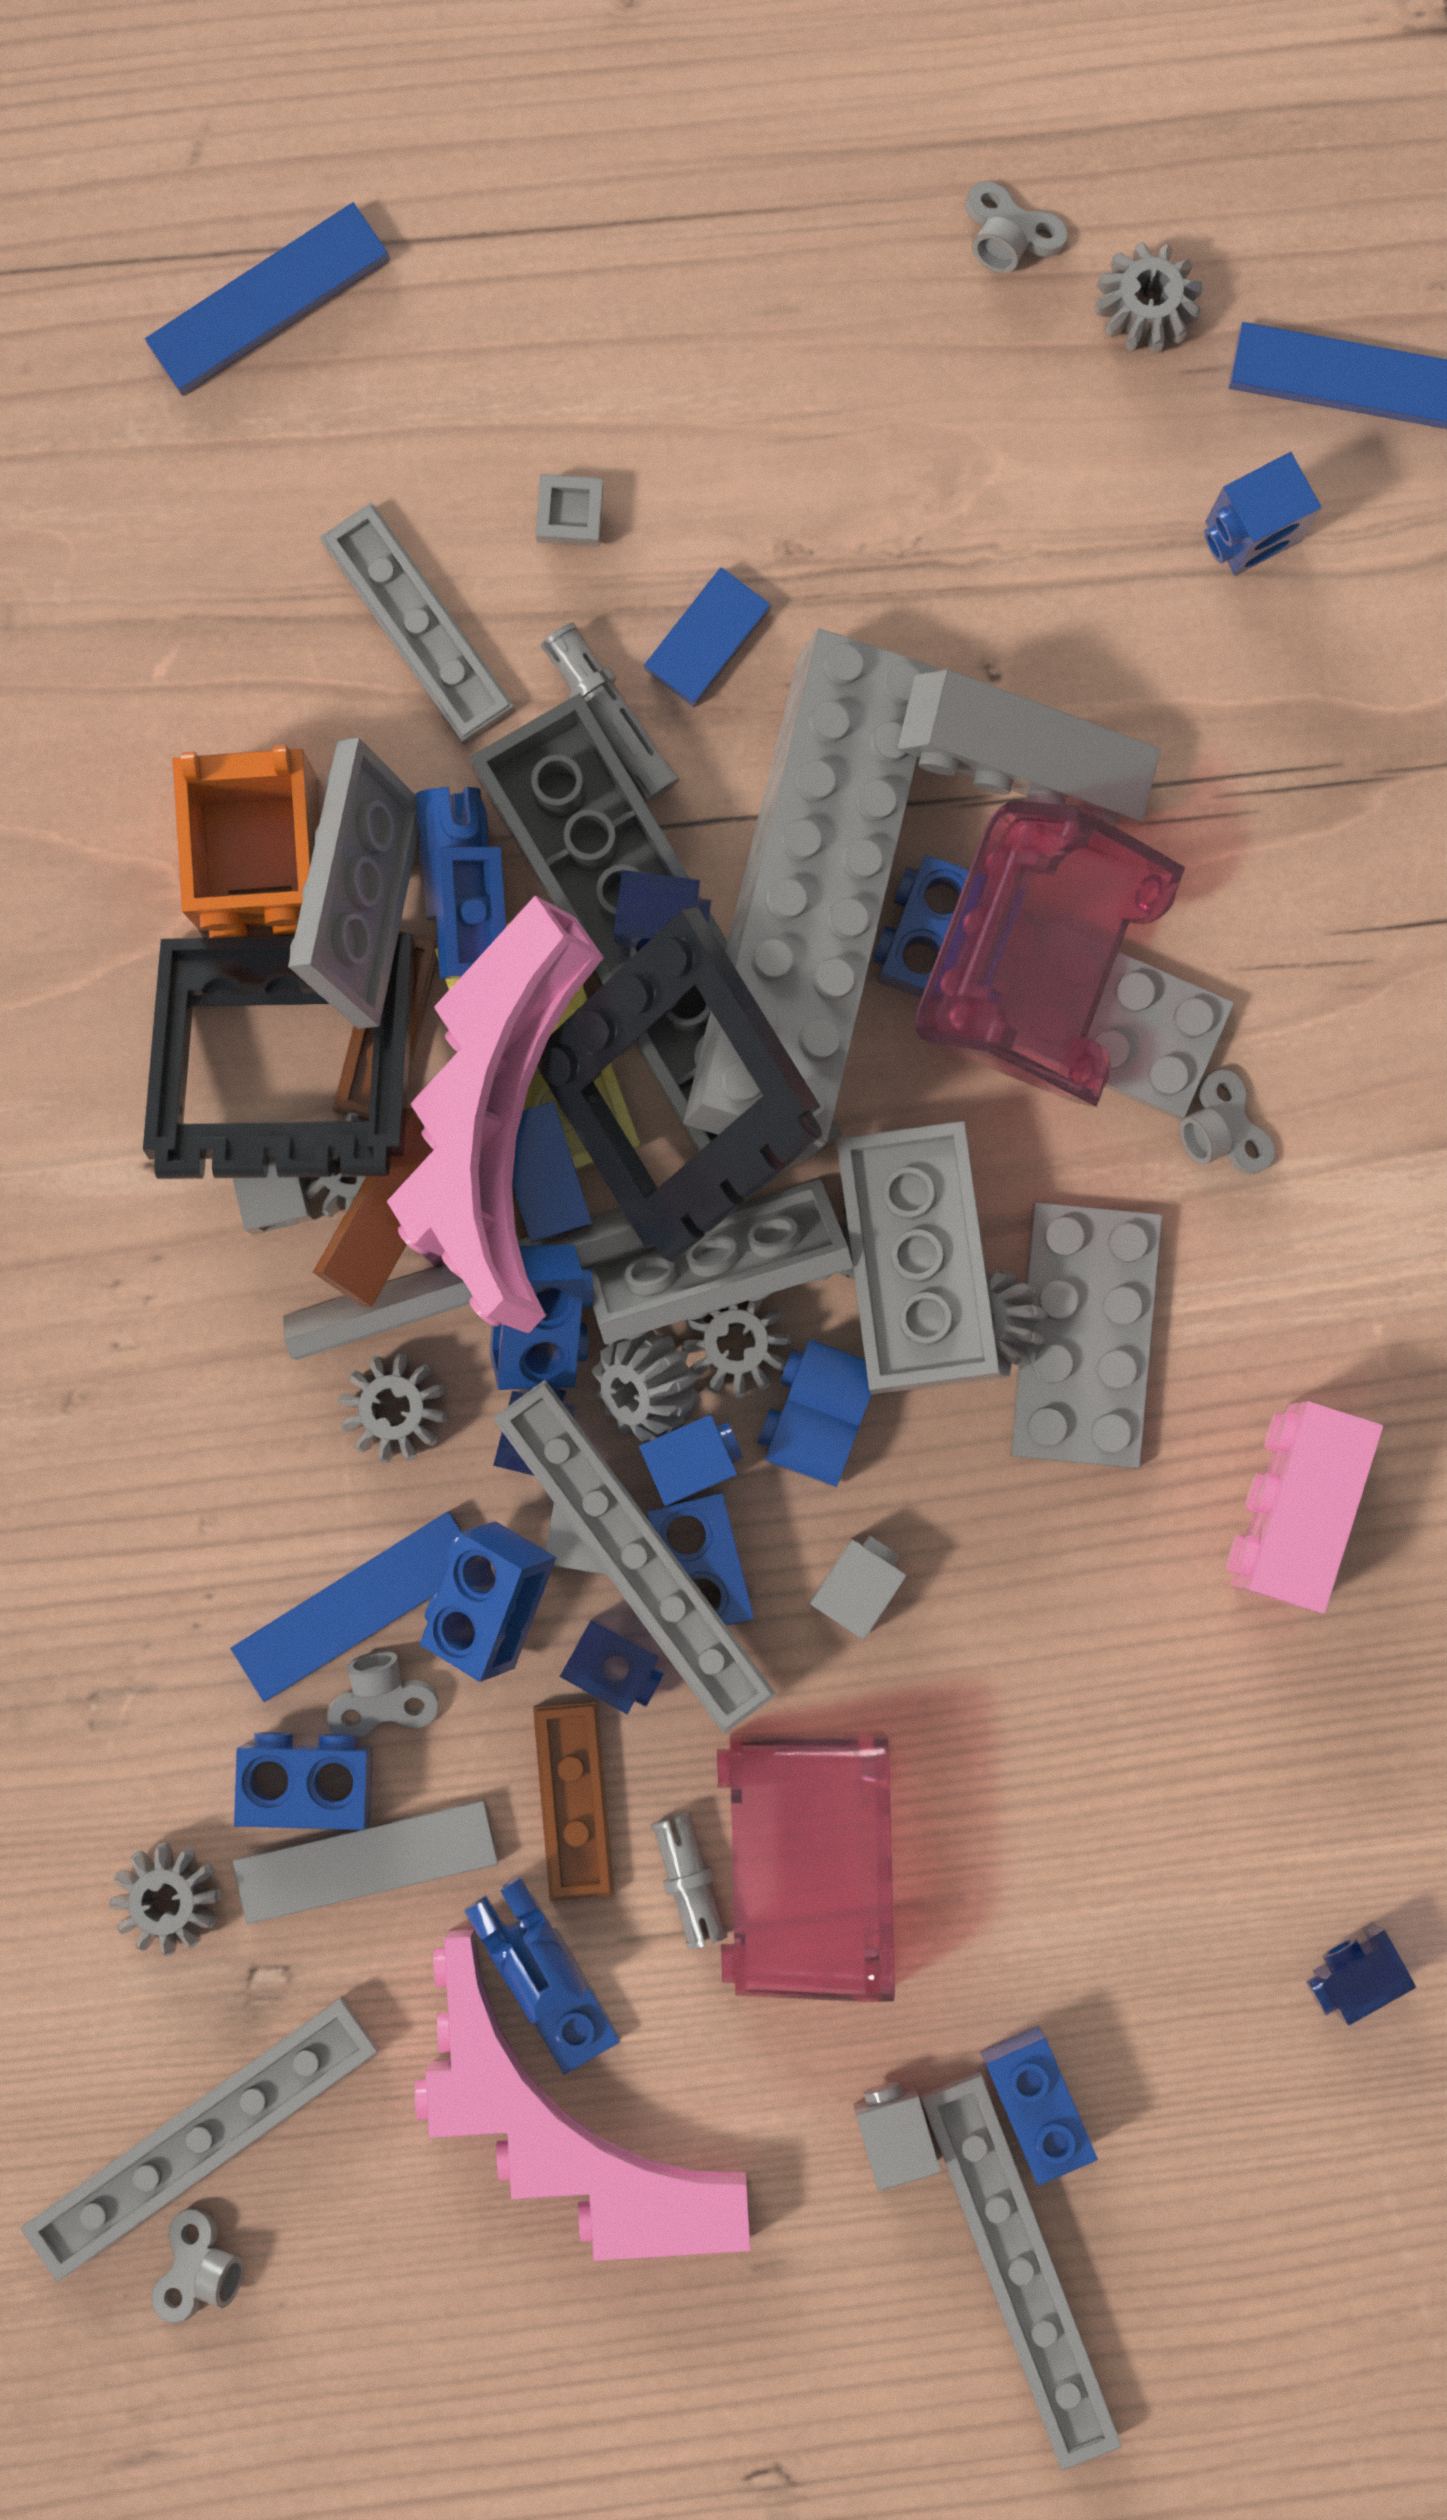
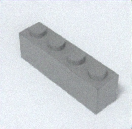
[897,669,1160,832]

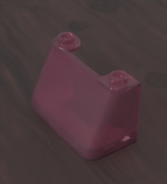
[915,801,1185,1107]
[717,1730,895,2002]

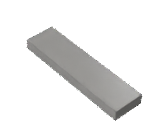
[320,502,515,746]
[232,1799,499,1925]

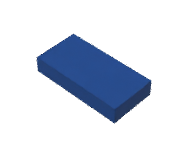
[644,567,771,707]
[512,1101,593,1244]

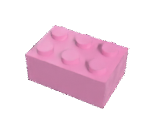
[1226,1401,1383,1614]

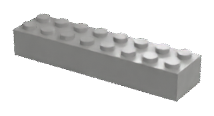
[683,628,938,1161]

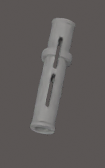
[540,623,679,803]

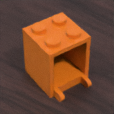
[172,745,320,938]

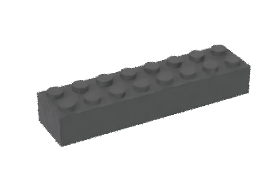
[469,693,841,1184]

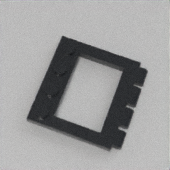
[537,907,822,1262]
[143,934,416,1179]

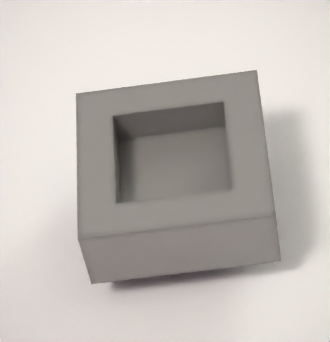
[536,474,604,547]

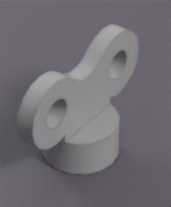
[965,181,1068,273]
[1180,1069,1275,1175]
[327,1651,438,1740]
[152,2208,244,2323]

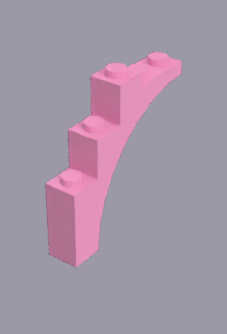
[387,896,604,1334]
[415,1929,750,2261]

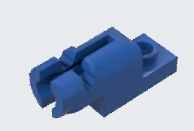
[416,787,506,979]
[464,1876,621,2075]

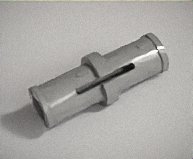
[651,1812,728,1949]

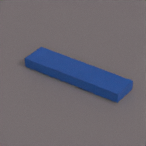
[144,202,390,396]
[1228,322,1447,429]
[230,1511,463,1702]

